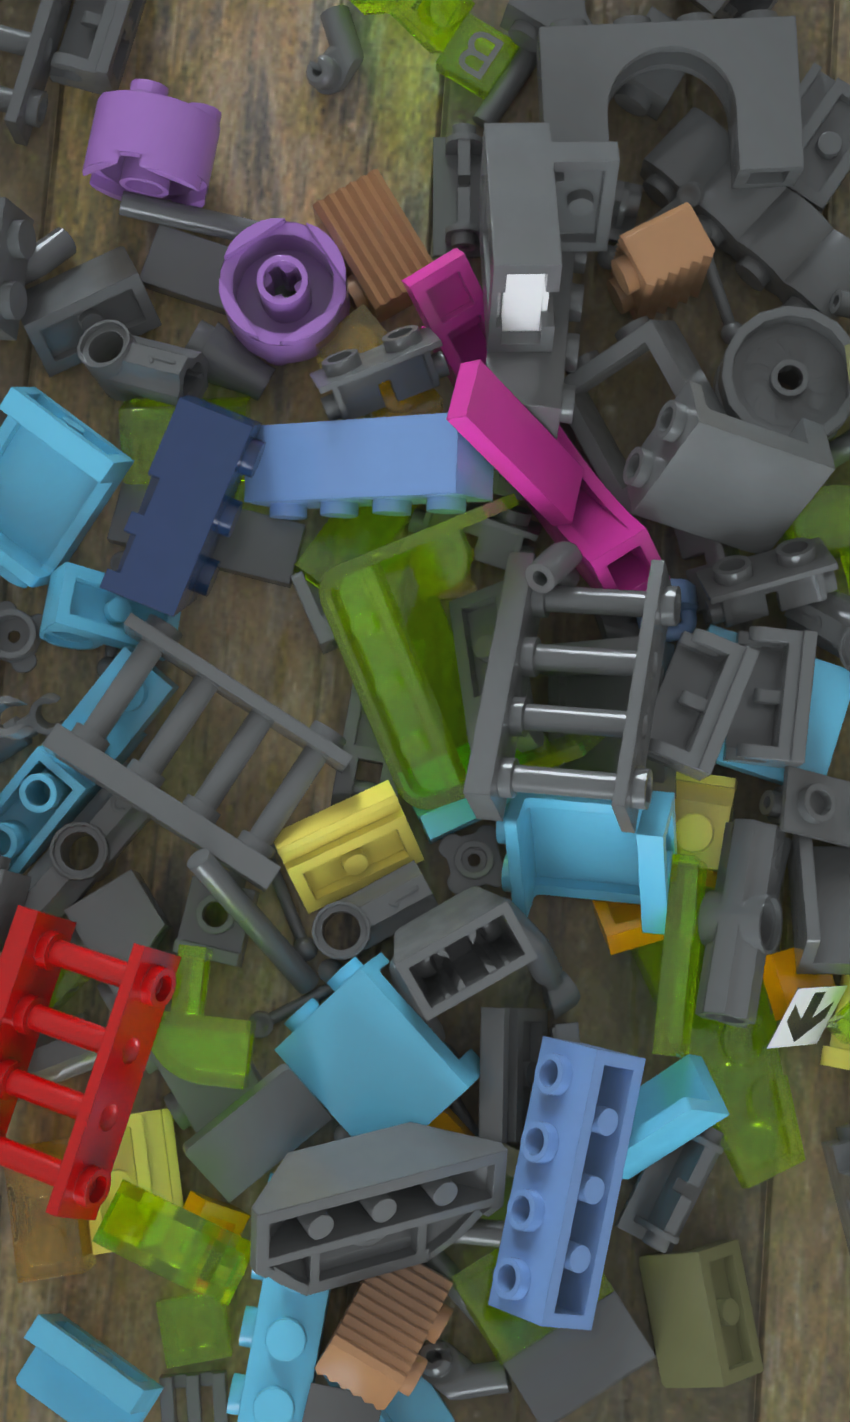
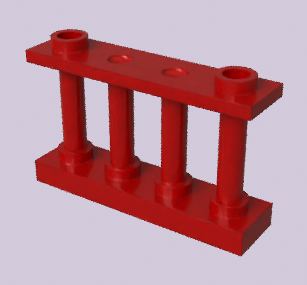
[0,905,181,1221]

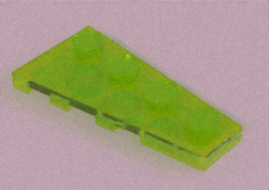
[630,918,806,1188]

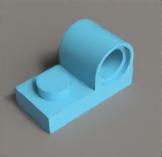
[39,562,181,661]

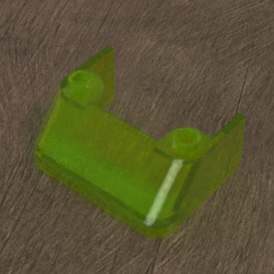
[319,493,605,810]

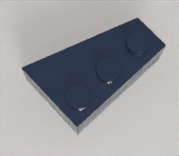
[100,395,266,617]

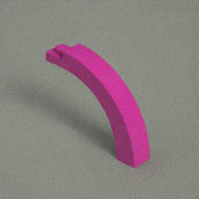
[402,248,670,591]

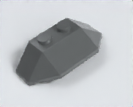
[250,1122,508,1296]

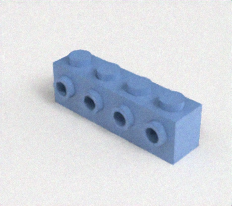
[244,413,494,520]
[488,1036,646,1330]

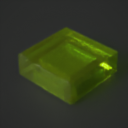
[156,1287,234,1369]

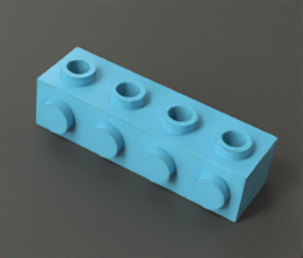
[226,1172,331,1422]

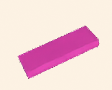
[446,359,584,526]

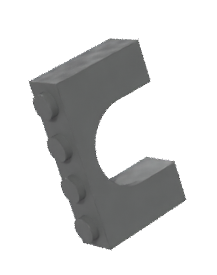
[536,9,804,189]

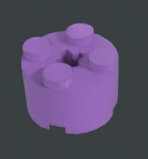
[82,79,221,208]
[219,218,350,365]

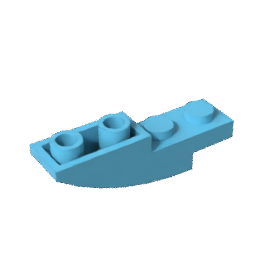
[0,646,179,874]

